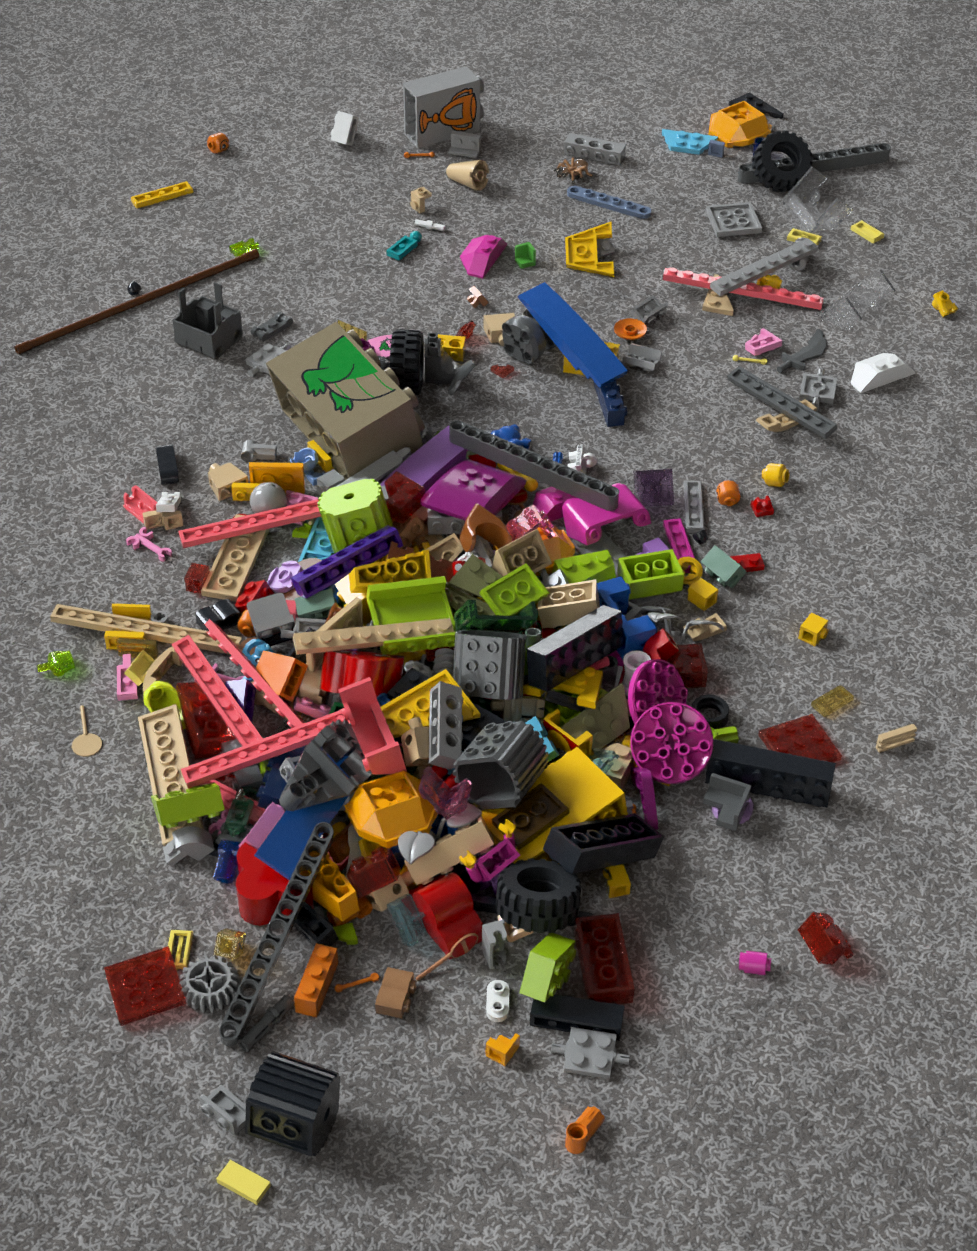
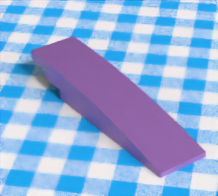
[379,426,469,520]

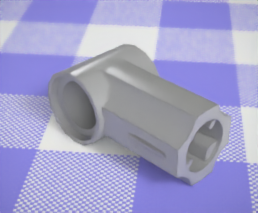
[241,440,277,462]

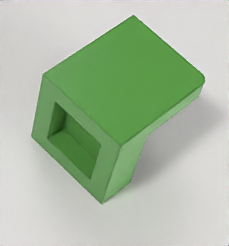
[515,242,536,269]

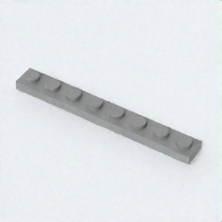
[710,238,818,296]

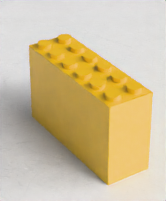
[482,747,628,864]

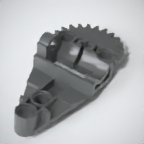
[279,719,377,811]

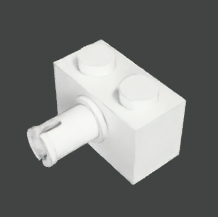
[331,111,359,146]

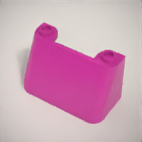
[562,483,651,545]

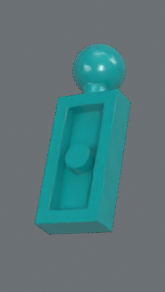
[386,231,422,261]

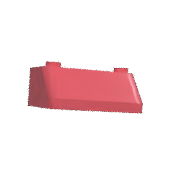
[338,677,407,775]

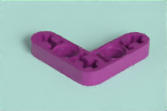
[631,767,658,830]

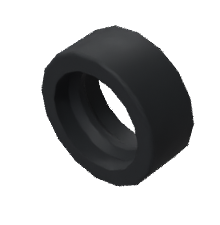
[692,694,729,729]

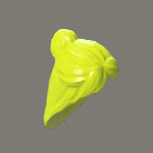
[143,681,195,730]

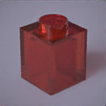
[184,563,210,593]

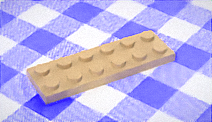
[201,514,270,602]

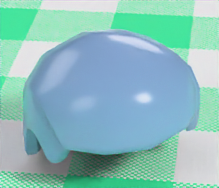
[290,448,318,472]

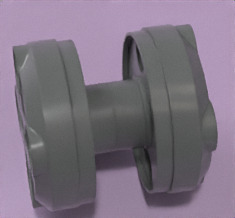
[502,309,556,364]

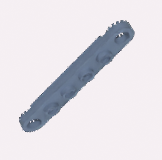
[567,186,651,219]

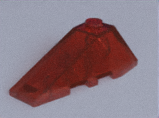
[176,682,236,759]

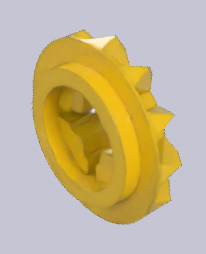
[678,557,703,586]

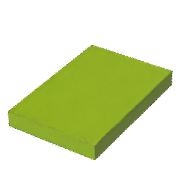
[479,563,549,623]

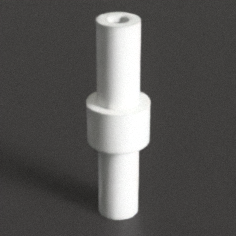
[415,219,446,231]

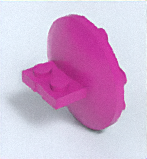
[628,659,688,724]
[630,702,713,784]

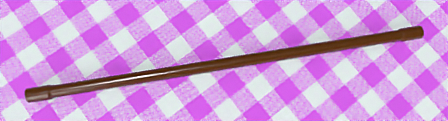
[14,249,259,355]

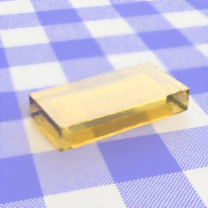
[116,638,158,659]
[811,685,854,718]

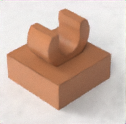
[467,286,489,308]

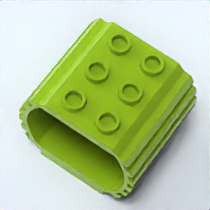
[317,479,394,553]

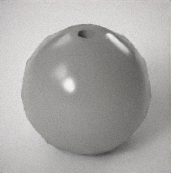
[249,482,287,513]

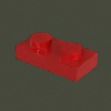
[730,553,765,572]

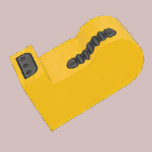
[603,864,631,898]

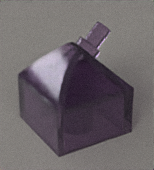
[633,469,674,507]

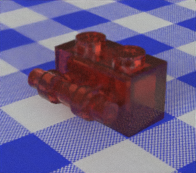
[797,912,853,965]

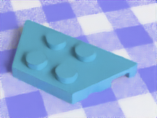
[662,129,718,154]
[298,517,334,562]

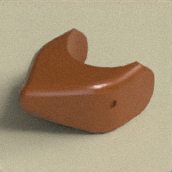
[460,503,512,552]

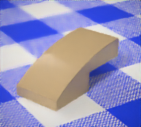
[142,510,183,530]
[683,613,727,641]

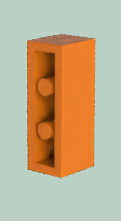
[294,943,338,1018]

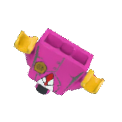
[459,819,520,882]

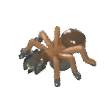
[554,157,593,184]

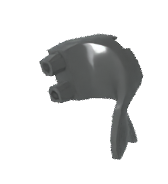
[424,333,475,395]

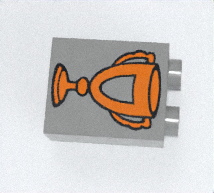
[403,66,484,148]

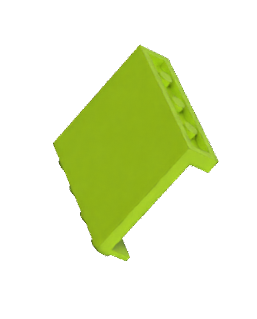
[366,576,457,655]

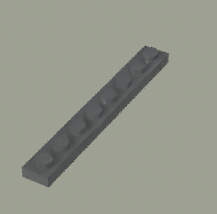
[727,366,838,439]

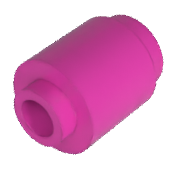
[739,951,772,975]

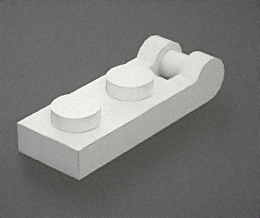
[156,492,181,512]

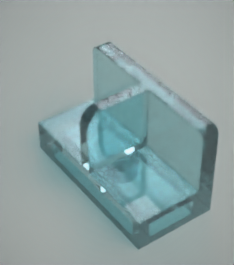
[387,893,426,946]

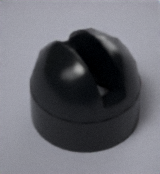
[127,281,142,295]
[692,529,708,544]

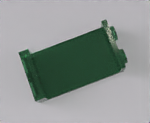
[454,600,538,634]

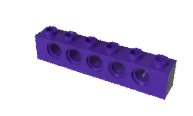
[290,525,404,599]

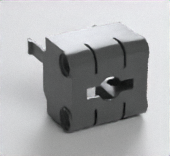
[172,282,243,359]

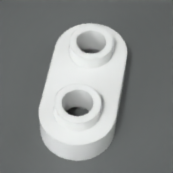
[486,980,509,1022]

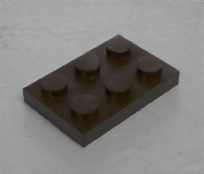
[491,783,569,850]

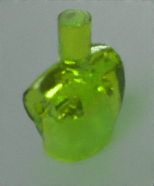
[36,650,75,677]

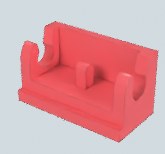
[123,485,158,524]

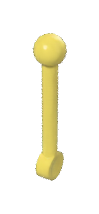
[733,355,767,365]

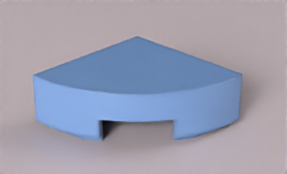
[305,470,326,486]

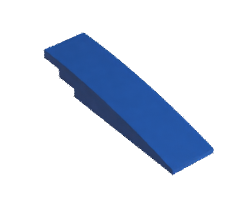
[518,282,628,388]
[254,754,350,880]

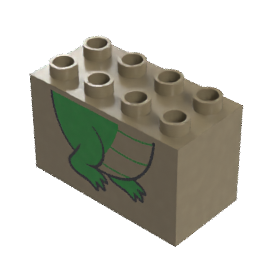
[266,322,425,480]

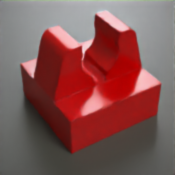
[750,495,774,517]

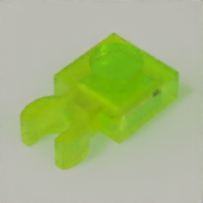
[229,238,259,257]

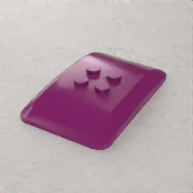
[420,460,526,521]

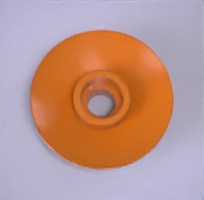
[614,318,647,340]

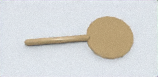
[72,705,102,757]

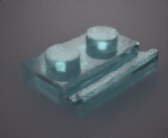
[588,748,619,774]

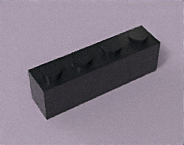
[530,994,625,1041]

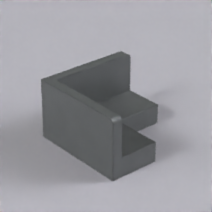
[703,773,751,831]

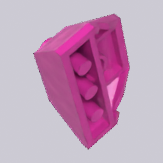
[460,235,507,279]
[530,487,575,522]

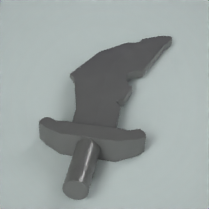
[777,329,827,373]

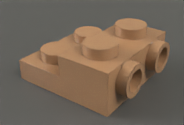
[393,516,425,549]

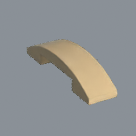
[756,399,817,432]
[143,647,183,696]

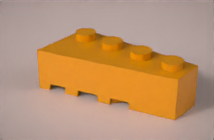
[300,851,359,922]

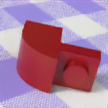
[643,628,679,661]

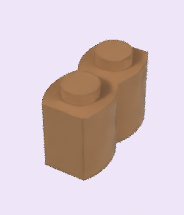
[375,967,417,1019]

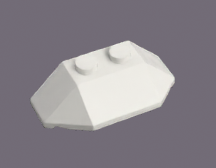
[851,353,916,393]

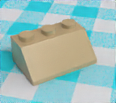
[492,529,552,577]
[538,580,600,629]

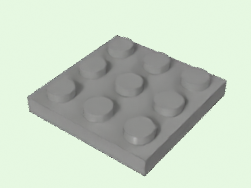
[706,202,762,237]

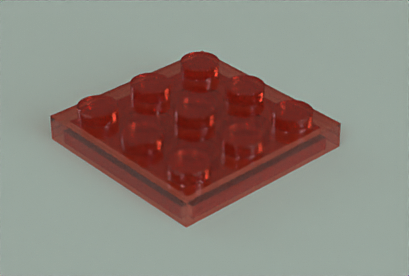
[759,714,842,763]
[104,946,187,1026]

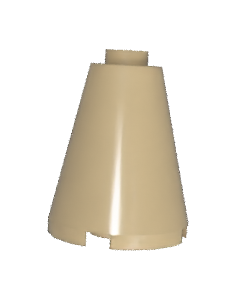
[446,160,489,191]

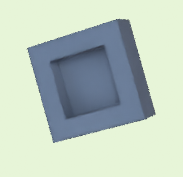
[708,140,725,158]

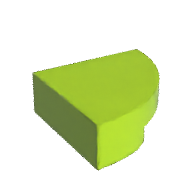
[292,523,313,539]
[333,923,358,945]

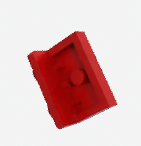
[235,580,274,613]

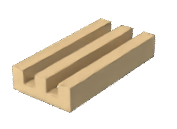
[876,724,917,753]

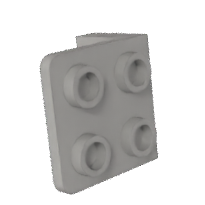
[247,593,295,639]

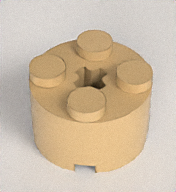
[296,663,328,705]

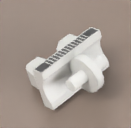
[568,444,597,474]

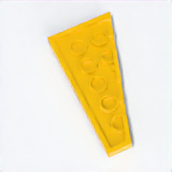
[380,669,480,738]

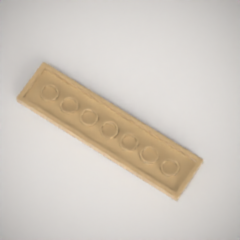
[138,704,204,846]

